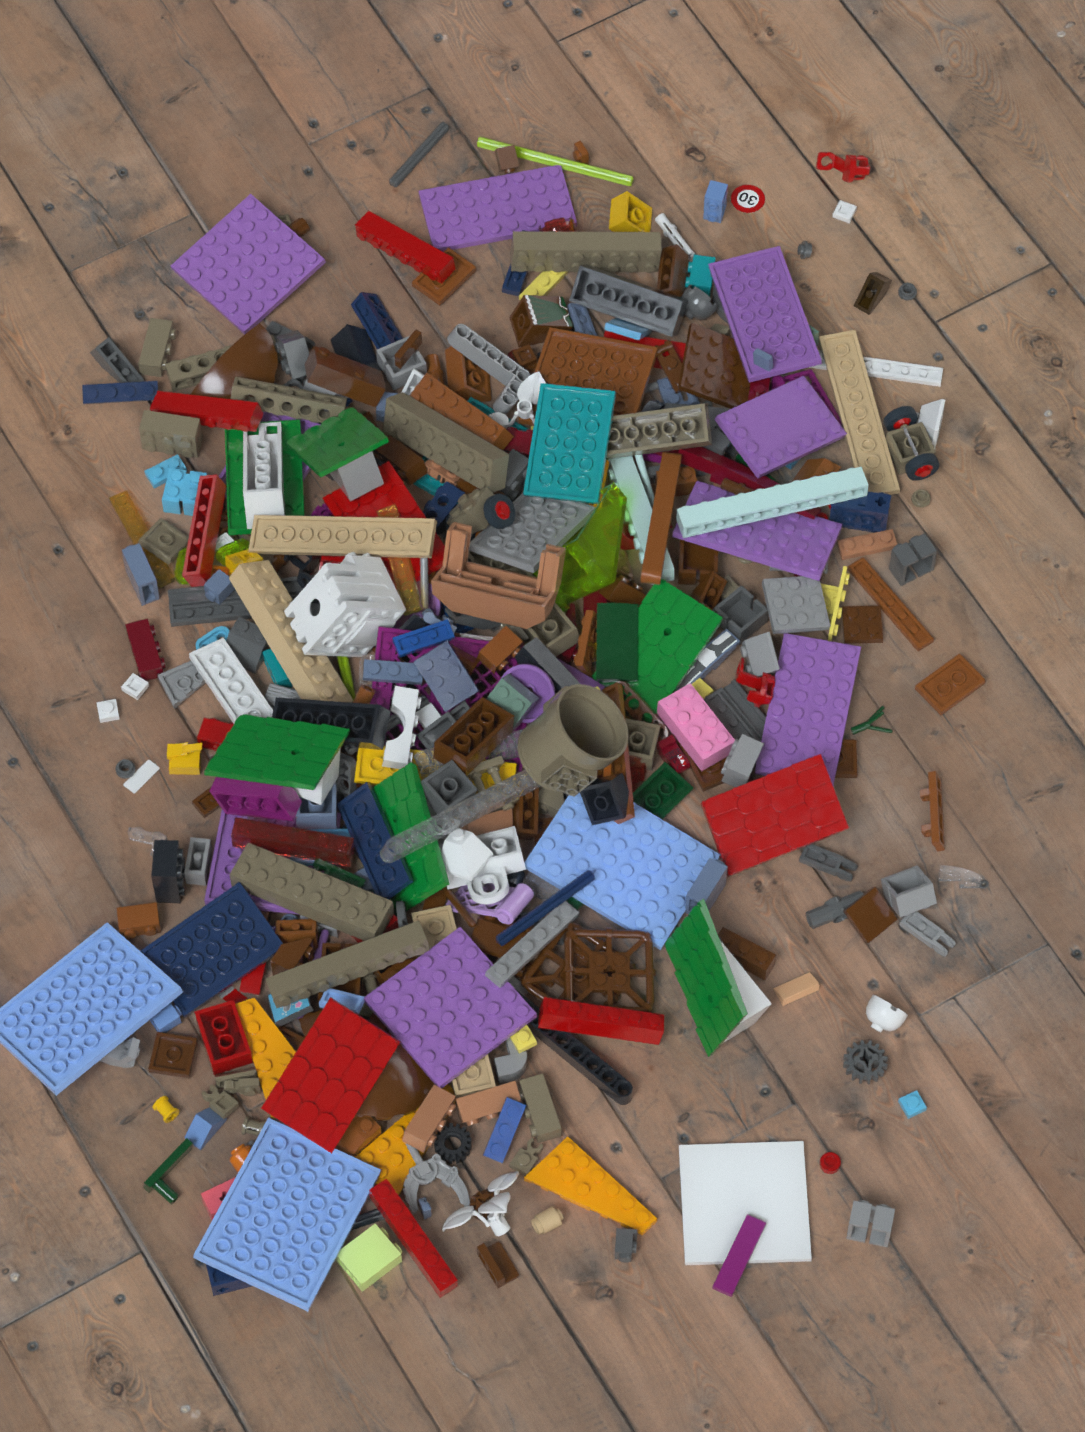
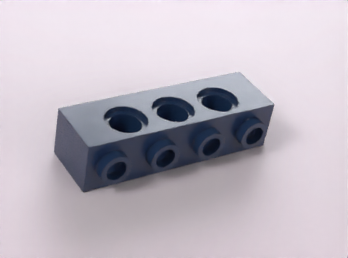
[422,481,465,535]

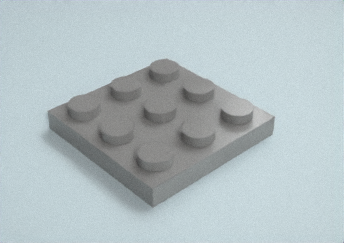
[762,576,831,634]

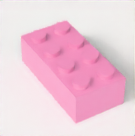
[657,683,735,771]

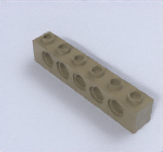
[165,335,280,392]
[231,377,347,423]

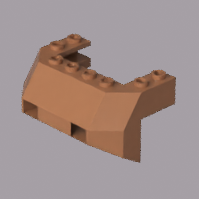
[431,522,566,629]

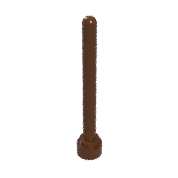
[441,886,476,928]

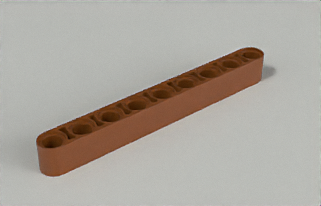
[641,452,682,585]

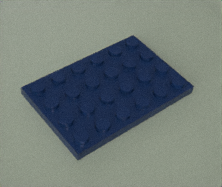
[140,882,283,1018]

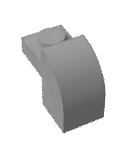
[100,1037,140,1068]
[494,1038,527,1085]

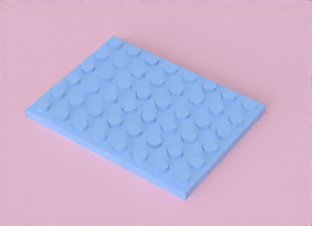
[524,793,720,950]
[0,922,183,1096]
[193,1118,381,1312]

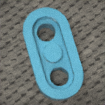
[195,626,230,650]

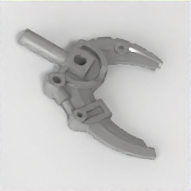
[403,1143,470,1214]

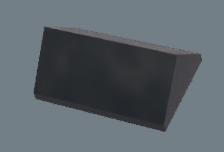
[330,324,383,374]

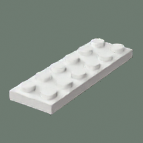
[189,638,273,724]

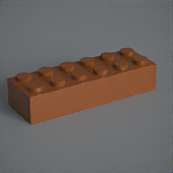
[409,373,514,451]

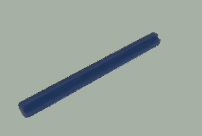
[496,870,595,946]

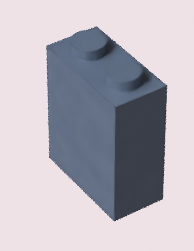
[122,543,160,606]
[685,858,727,914]

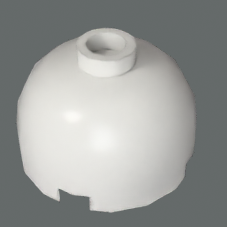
[866,995,908,1032]

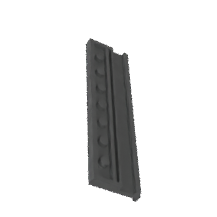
[168,575,315,627]
[703,679,766,777]

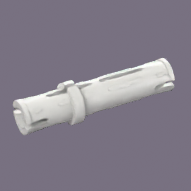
[655,213,695,260]

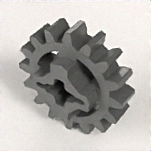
[843,1040,888,1084]

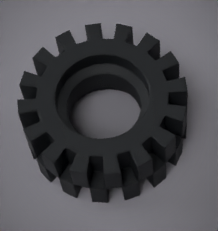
[434,1123,472,1164]

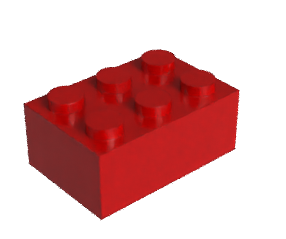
[194,1000,253,1075]

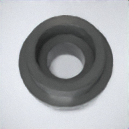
[797,241,812,259]
[898,283,917,301]
[115,759,135,779]

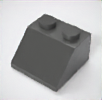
[226,617,271,674]
[421,760,478,820]

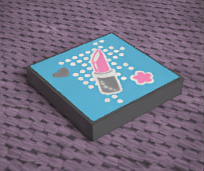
[267,994,314,1028]

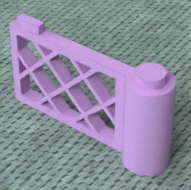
[446,883,534,924]

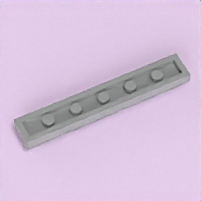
[485,901,579,988]

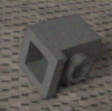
[615,1228,637,1263]

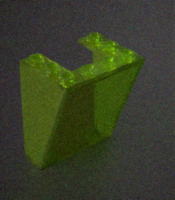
[533,483,627,606]

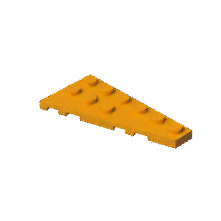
[235,998,296,1119]
[355,1084,457,1195]
[524,1136,657,1235]

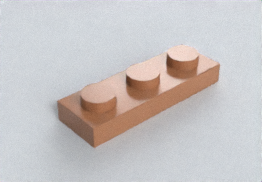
[837,529,897,560]

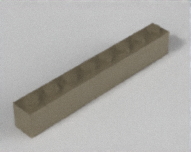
[266,921,430,1009]

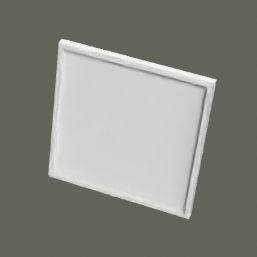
[679,1141,812,1265]

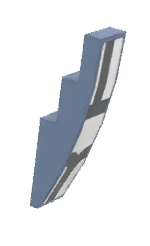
[678,629,741,690]

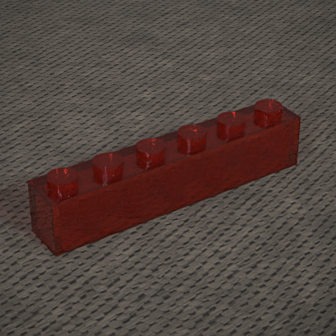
[231,817,355,867]

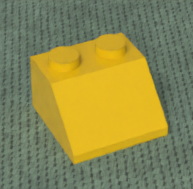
[609,191,652,232]

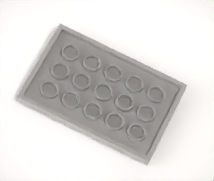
[469,493,596,573]

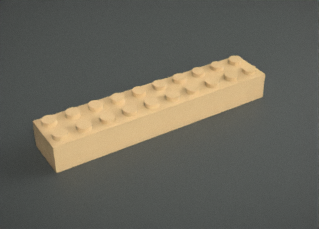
[229,560,354,703]

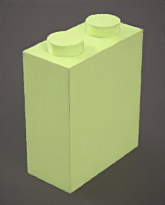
[336,1224,402,1292]

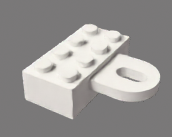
[439,826,526,904]

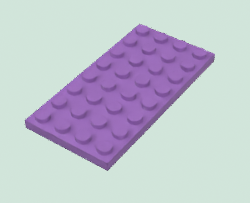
[418,165,577,252]
[708,246,822,383]
[672,481,842,581]
[755,633,861,786]

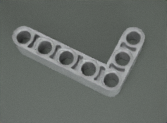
[447,324,530,415]

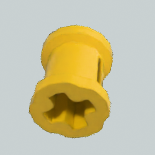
[152,1096,180,1123]

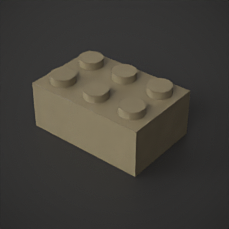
[139,410,203,458]

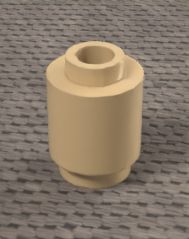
[531,1206,564,1235]

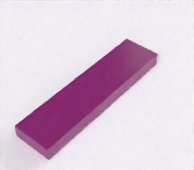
[712,1214,766,1297]

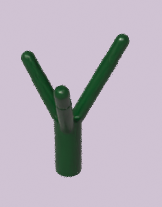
[850,706,893,735]

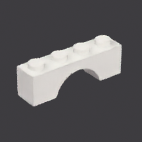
[382,686,421,769]

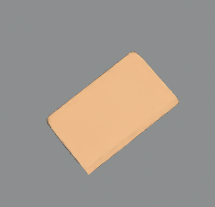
[773,972,820,1006]

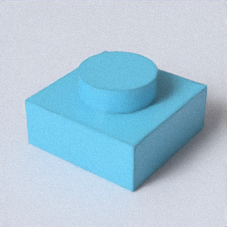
[898,1090,927,1119]

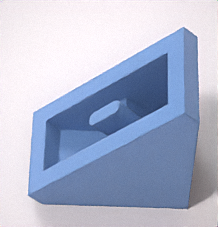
[184,1107,227,1150]

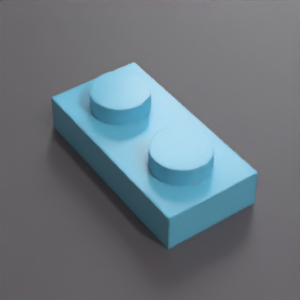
[144,454,187,489]

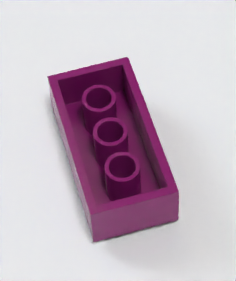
[210,777,302,821]

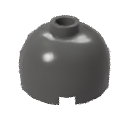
[681,285,718,320]

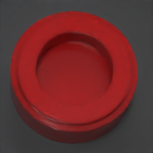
[820,1152,841,1174]

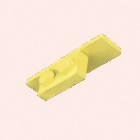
[821,566,850,641]

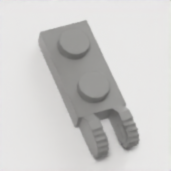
[899,911,956,957]

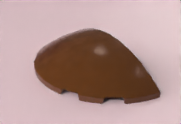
[190,323,278,399]
[355,1043,435,1120]

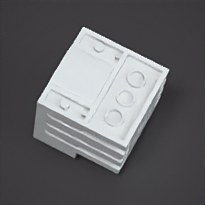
[284,552,406,657]

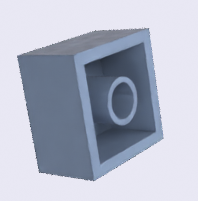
[296,784,337,829]

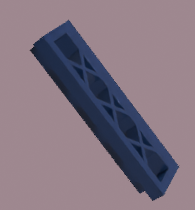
[351,292,403,349]

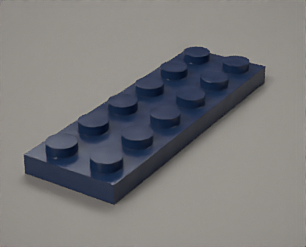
[337,782,414,900]

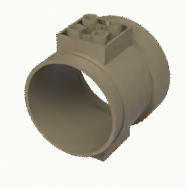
[517,684,628,797]

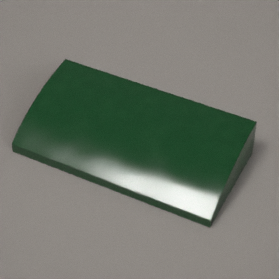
[596,603,638,683]
[633,762,694,820]

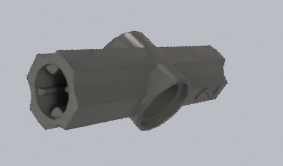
[805,891,863,929]

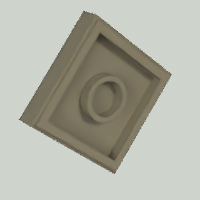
[138,518,189,565]

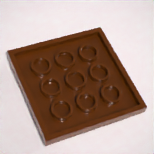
[678,323,751,409]

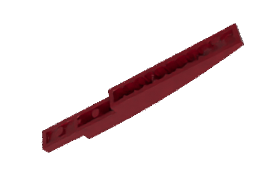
[654,447,822,520]

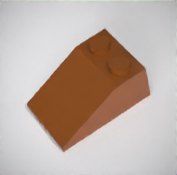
[335,1115,382,1157]

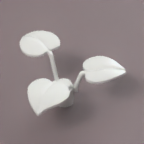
[488,372,546,429]
[442,1171,519,1236]

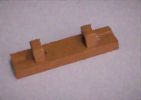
[920,771,945,852]

